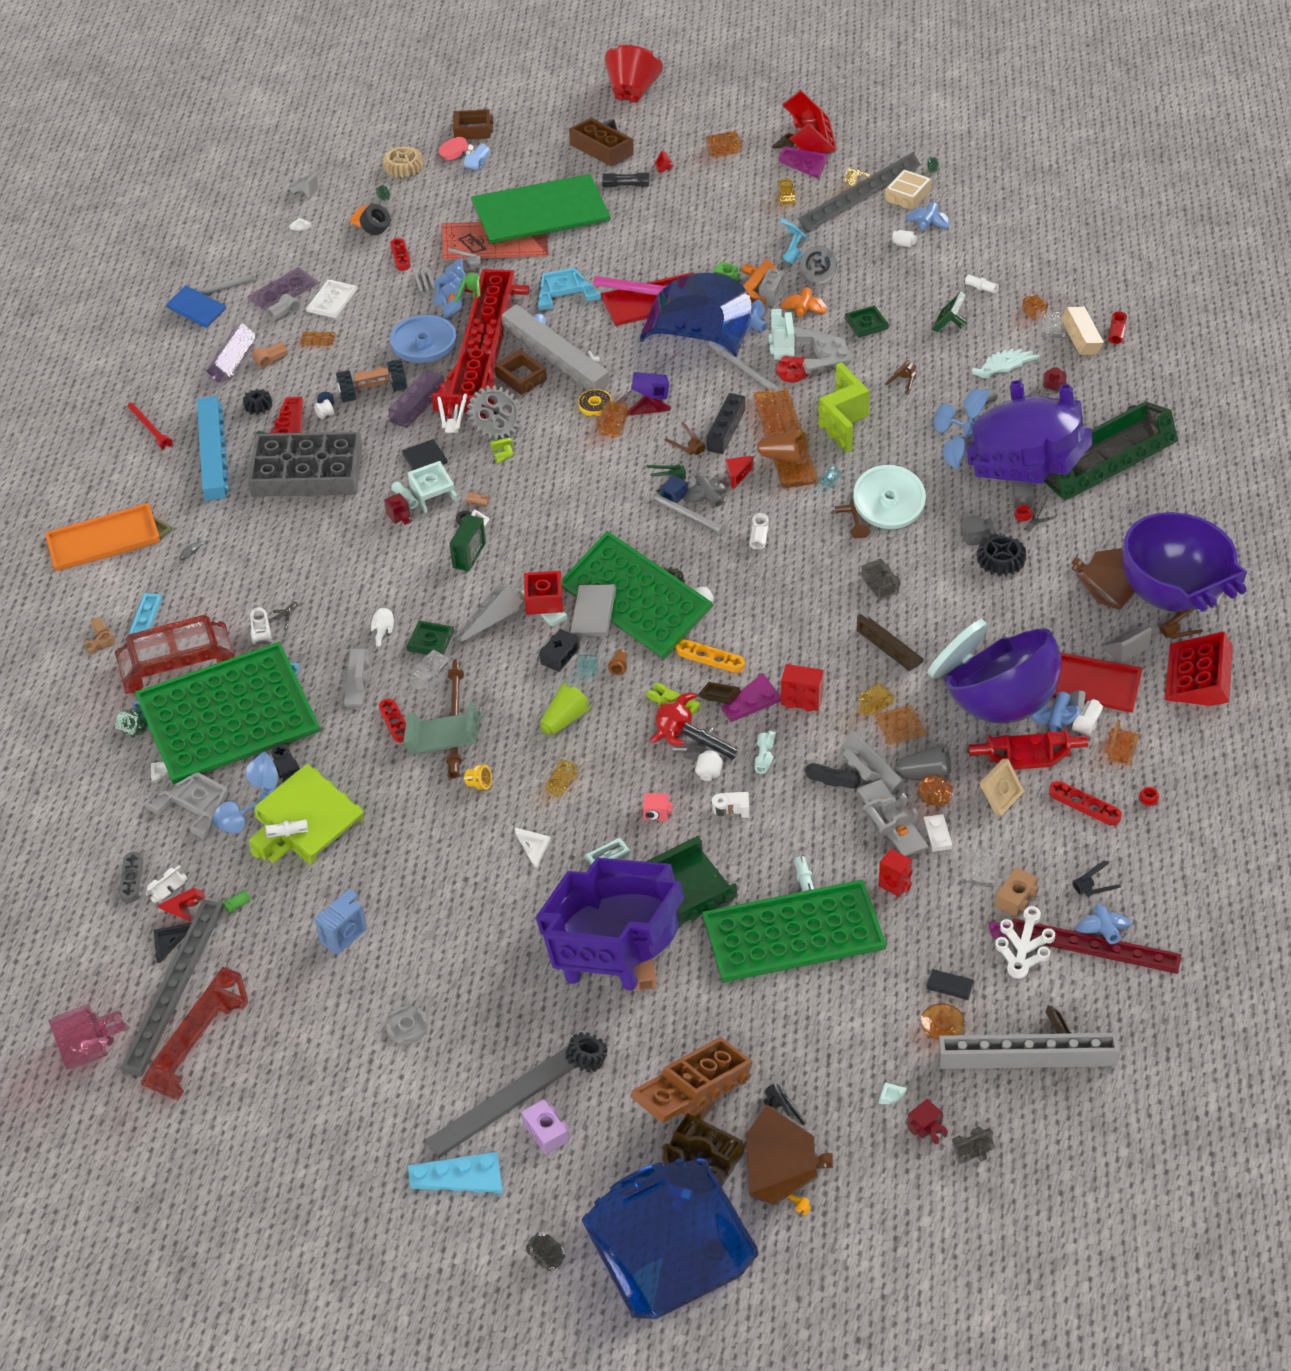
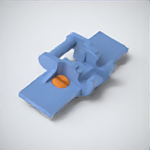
[433,258,466,319]

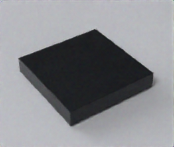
[402,439,448,470]

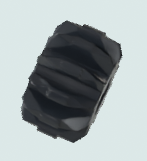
[243,388,272,416]

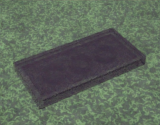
[247,267,318,312]

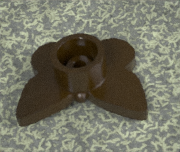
[772,133,798,149]

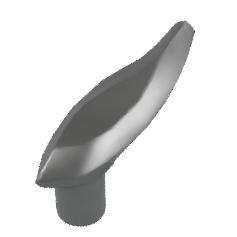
[180,541,206,560]

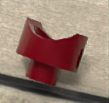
[1043,367,1067,392]

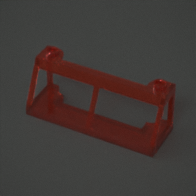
[141,967,249,1101]

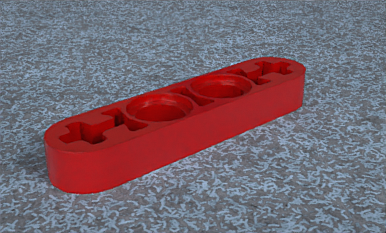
[1049,781,1122,826]

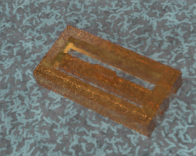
[300,332,336,346]

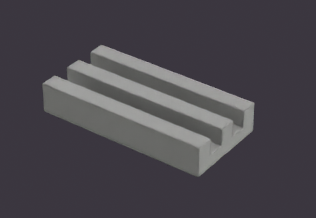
[414,269,436,295]

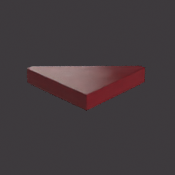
[627,396,671,416]

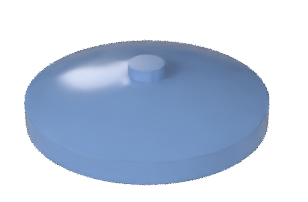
[390,315,457,363]

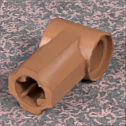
[252,342,288,369]

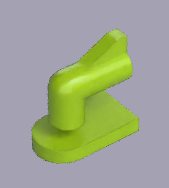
[490,438,514,464]

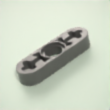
[119,852,143,903]

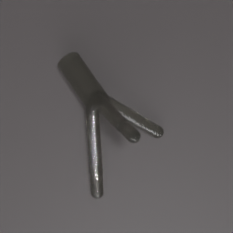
[1024,495,1055,533]
[269,601,298,631]

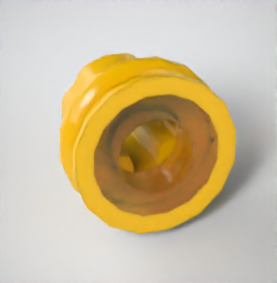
[464,764,492,790]

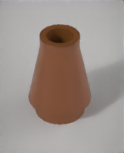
[608,649,627,675]

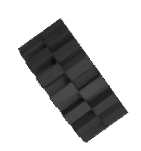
[565,1032,608,1073]

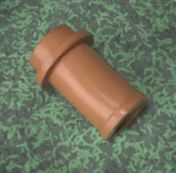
[466,491,489,506]

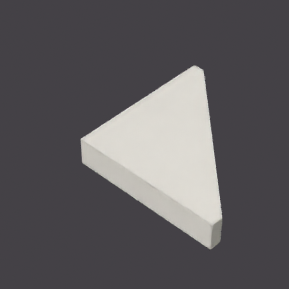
[515,828,551,868]

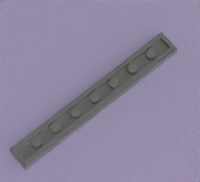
[425,1046,574,1158]

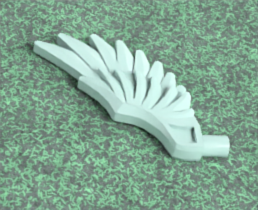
[972,348,1040,378]

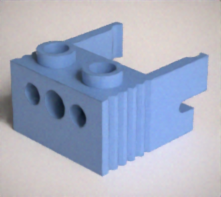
[315,889,367,955]

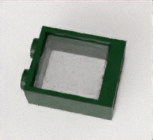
[449,514,486,572]

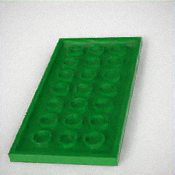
[562,531,714,660]
[702,879,886,983]

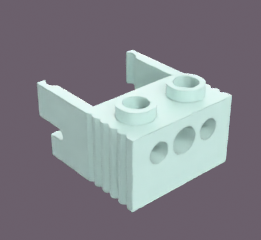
[768,309,795,360]
[408,461,458,513]

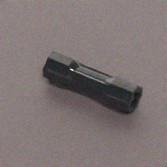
[602,173,650,187]

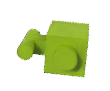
[249,826,292,864]

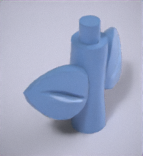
[906,202,949,229]
[730,299,767,334]
[1030,692,1081,732]
[1074,904,1133,944]

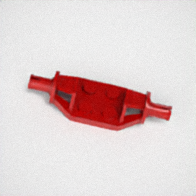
[968,729,1089,770]

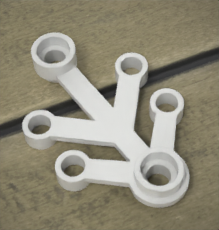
[995,906,1055,979]

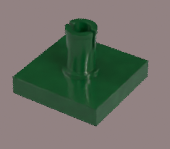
[932,291,968,332]

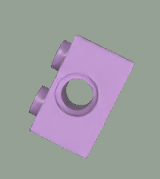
[521,1100,569,1155]

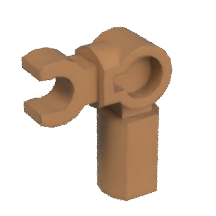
[84,617,115,655]

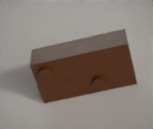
[569,118,634,166]

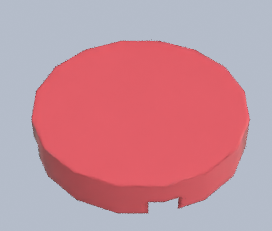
[438,137,468,160]

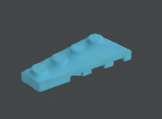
[408,1152,503,1194]

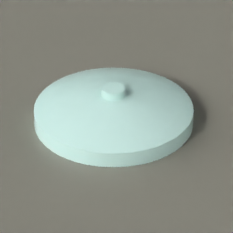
[853,465,926,529]
[927,619,989,679]

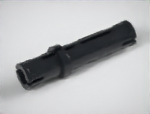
[681,722,738,760]

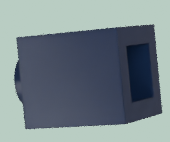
[660,475,688,503]

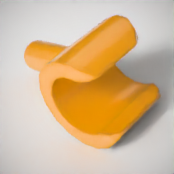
[788,1194,811,1216]

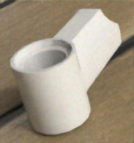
[749,513,769,549]
[1072,699,1103,737]

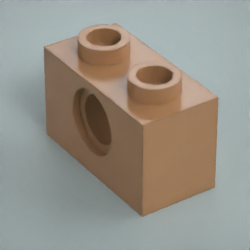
[995,867,1039,917]

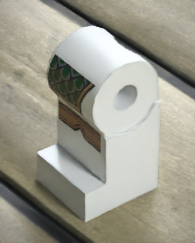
[712,792,749,818]

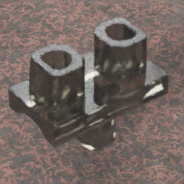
[952,1127,995,1165]

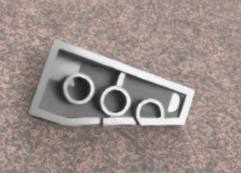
[454,585,523,642]

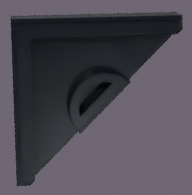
[154,923,191,963]

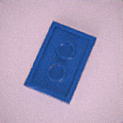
[167,285,226,328]

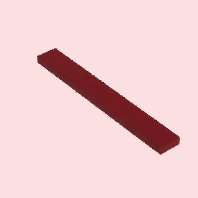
[1012,918,1182,974]

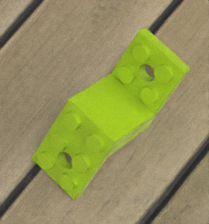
[818,362,870,453]

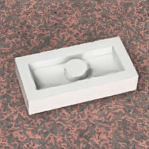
[923,814,952,852]

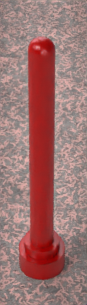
[127,402,173,450]

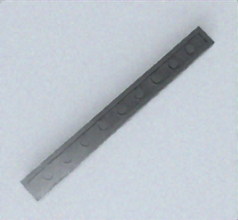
[797,152,921,232]
[120,899,224,1077]

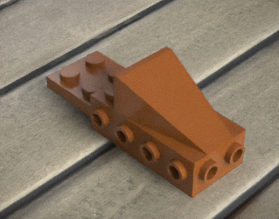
[630,1037,753,1123]

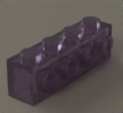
[206,322,257,383]
[388,369,444,428]

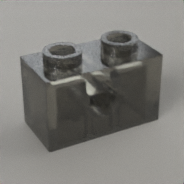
[861,558,901,600]

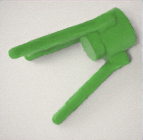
[454,273,480,303]

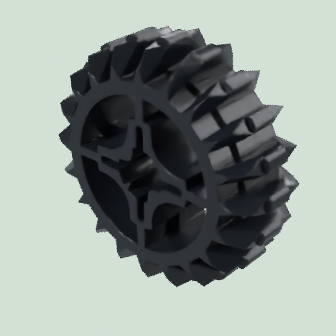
[977,534,1027,577]

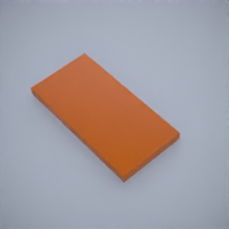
[45,503,161,571]

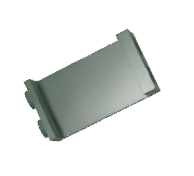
[404,701,481,754]

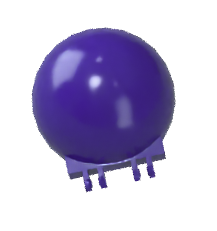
[1122,512,1247,612]
[943,628,1062,724]

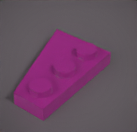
[779,146,828,179]
[722,673,781,722]

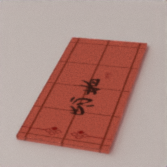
[441,222,549,260]

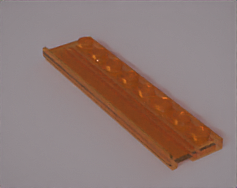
[753,388,819,489]

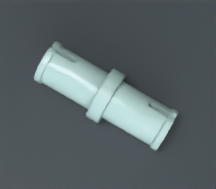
[391,482,419,509]
[793,856,814,891]

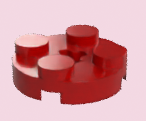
[776,355,809,383]

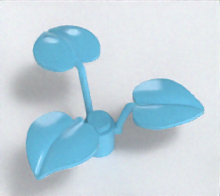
[780,218,830,265]

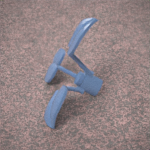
[934,389,990,469]
[213,752,278,833]

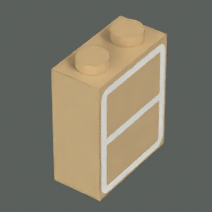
[885,170,931,210]

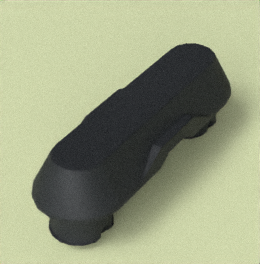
[805,763,861,789]

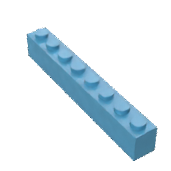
[197,396,229,501]

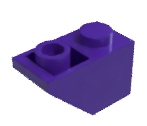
[631,372,669,399]

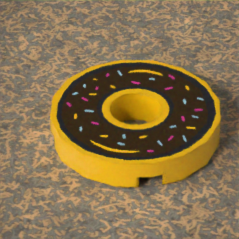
[578,389,612,416]

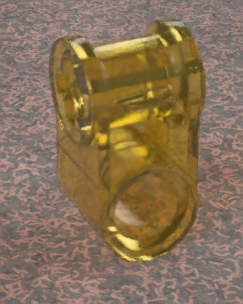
[779,178,796,206]
[858,684,895,716]

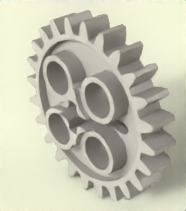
[466,385,523,441]

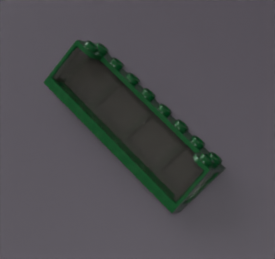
[1044,401,1178,501]

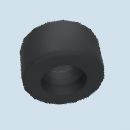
[360,204,391,235]

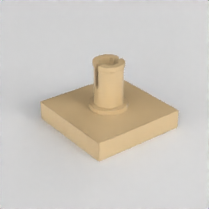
[979,759,1025,816]

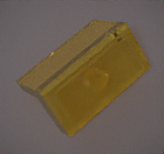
[844,168,871,186]

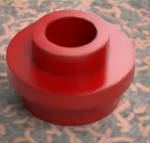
[1014,505,1033,521]
[1139,787,1159,806]

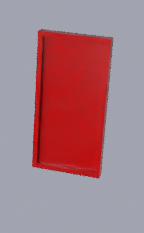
[601,272,709,326]
[1052,652,1143,713]

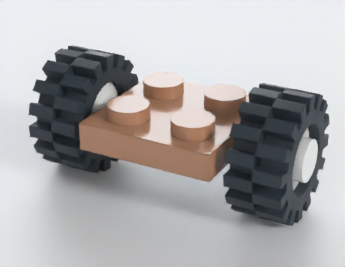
[336,359,407,403]

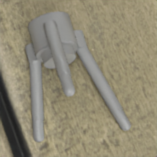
[448,248,481,272]

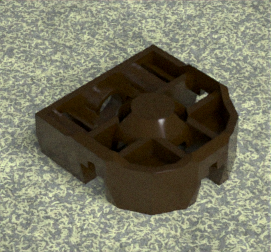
[663,1113,744,1194]

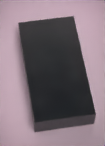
[927,969,974,1000]

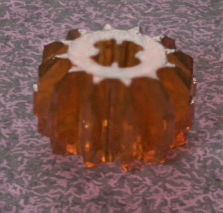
[918,775,953,808]

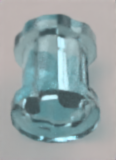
[819,465,841,488]

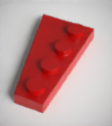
[270,396,303,434]

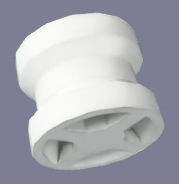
[314,399,334,420]

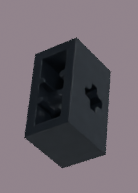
[539,629,580,672]

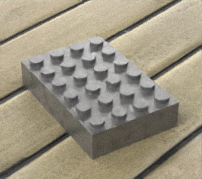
[248,432,362,497]

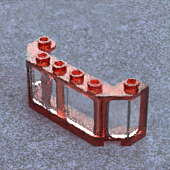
[115,615,235,694]

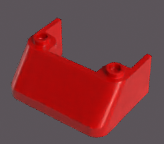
[782,90,837,154]

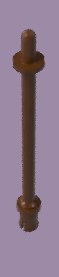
[446,659,464,779]

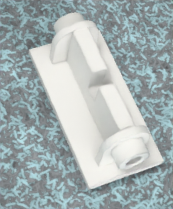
[146,865,188,904]

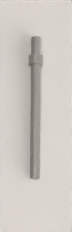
[708,340,781,395]

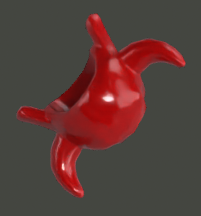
[650,692,698,746]

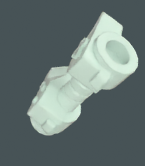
[754,731,776,774]

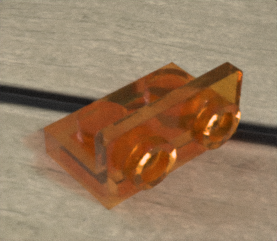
[1105,721,1139,766]

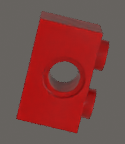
[878,849,913,897]

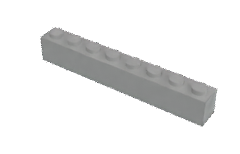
[502,304,610,390]
[938,1033,1120,1069]

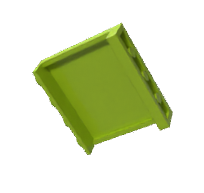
[255,764,364,865]

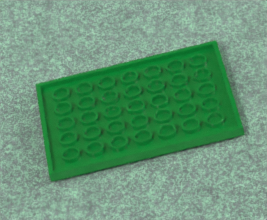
[135,642,321,784]

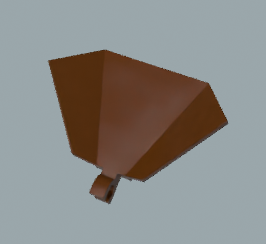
[1071,548,1136,609]
[746,1105,833,1205]

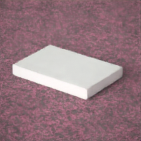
[306,279,357,318]

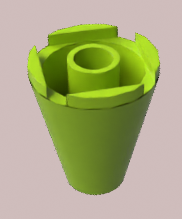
[539,682,592,735]

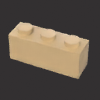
[1061,307,1104,355]

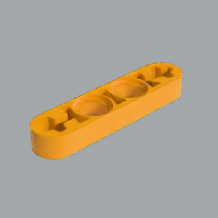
[676,639,745,673]

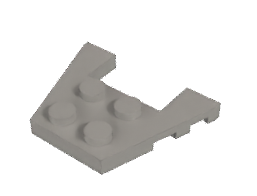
[794,327,852,374]
[144,772,229,840]

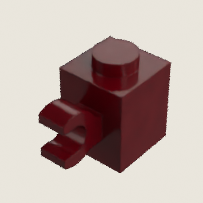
[384,493,411,525]
[907,1099,948,1144]

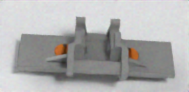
[856,780,928,857]

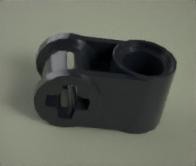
[271,745,300,783]

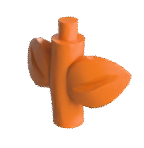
[780,287,826,317]

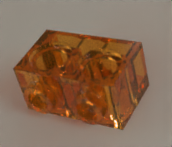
[706,131,741,158]
[596,401,628,438]

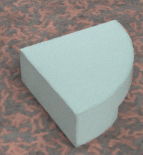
[879,1083,906,1104]

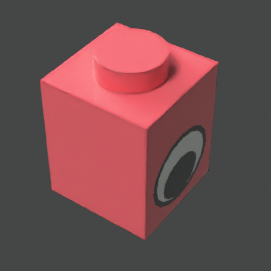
[643,793,672,821]

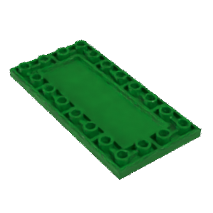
[471,174,611,244]

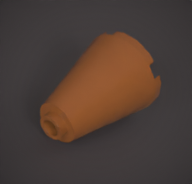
[757,429,808,465]

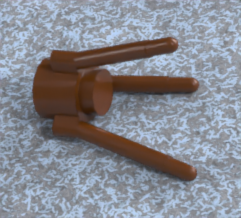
[885,360,916,395]
[665,422,706,456]
[1159,609,1203,640]

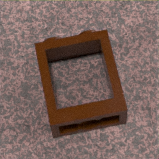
[453,109,493,140]
[494,350,547,395]

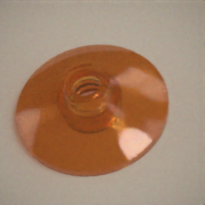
[921,1003,965,1040]

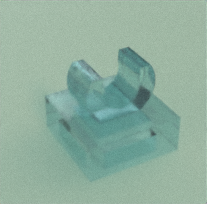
[578,654,598,676]

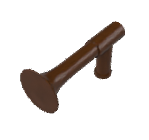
[835,499,870,538]

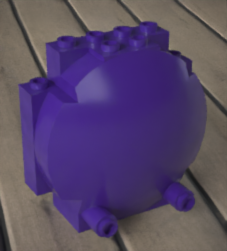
[966,380,1092,484]
[535,857,684,991]

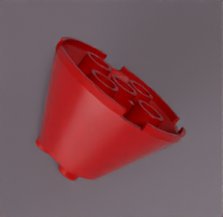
[604,45,663,103]

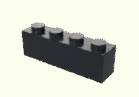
[706,393,746,454]

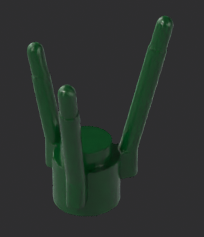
[646,464,686,492]

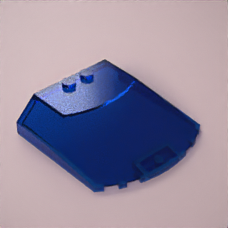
[582,1158,759,1319]

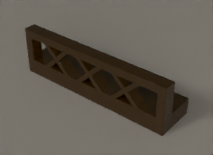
[857,614,923,672]

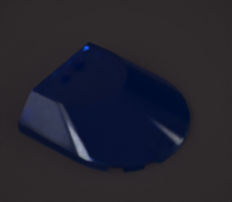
[640,273,752,357]

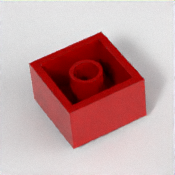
[524,570,563,615]
[781,664,824,711]

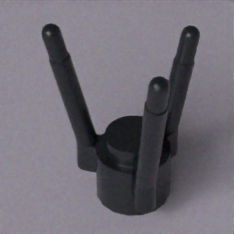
[1072,860,1121,897]
[763,1084,806,1125]

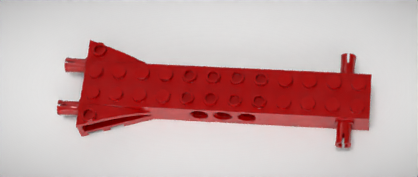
[431,269,530,421]

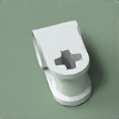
[250,607,272,645]

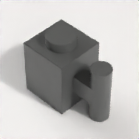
[961,516,997,545]

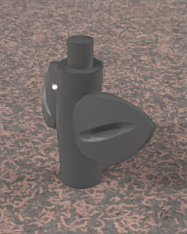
[683,473,729,508]

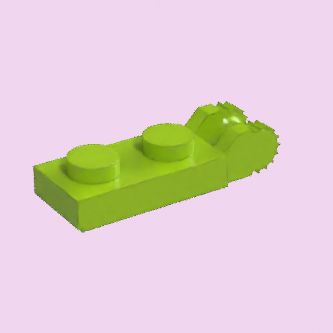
[646,682,700,716]

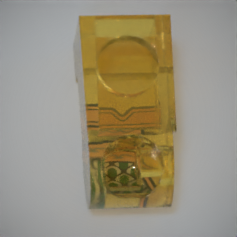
[545,759,578,798]

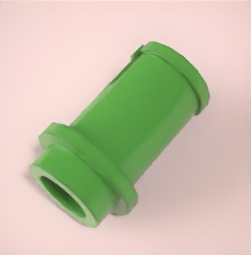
[223,890,251,913]

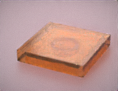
[875,705,926,746]

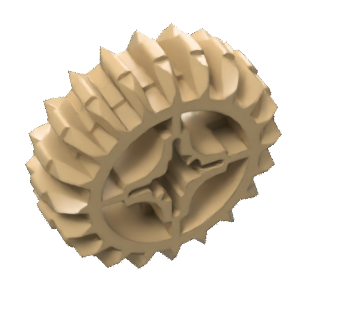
[382,146,424,179]

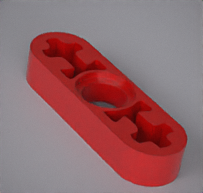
[390,238,411,271]
[379,699,406,743]

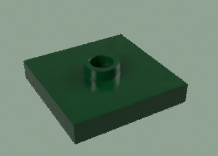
[845,305,889,338]
[406,620,455,658]

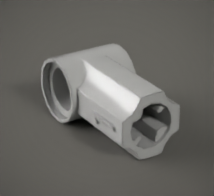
[266,294,300,321]

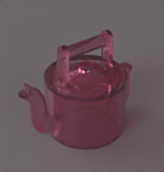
[48,1003,127,1070]

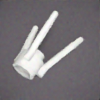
[438,394,467,434]

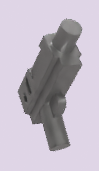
[673,726,715,761]

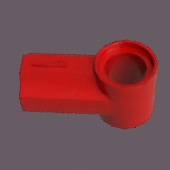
[1108,311,1127,344]

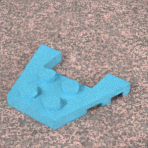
[538,268,601,311]

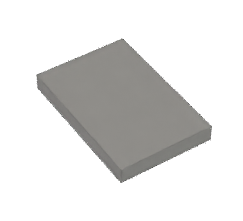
[570,585,616,636]

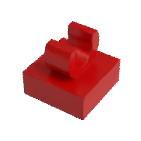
[654,151,674,173]

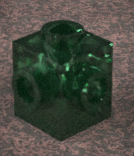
[114,708,148,737]

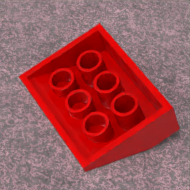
[1165,631,1233,706]

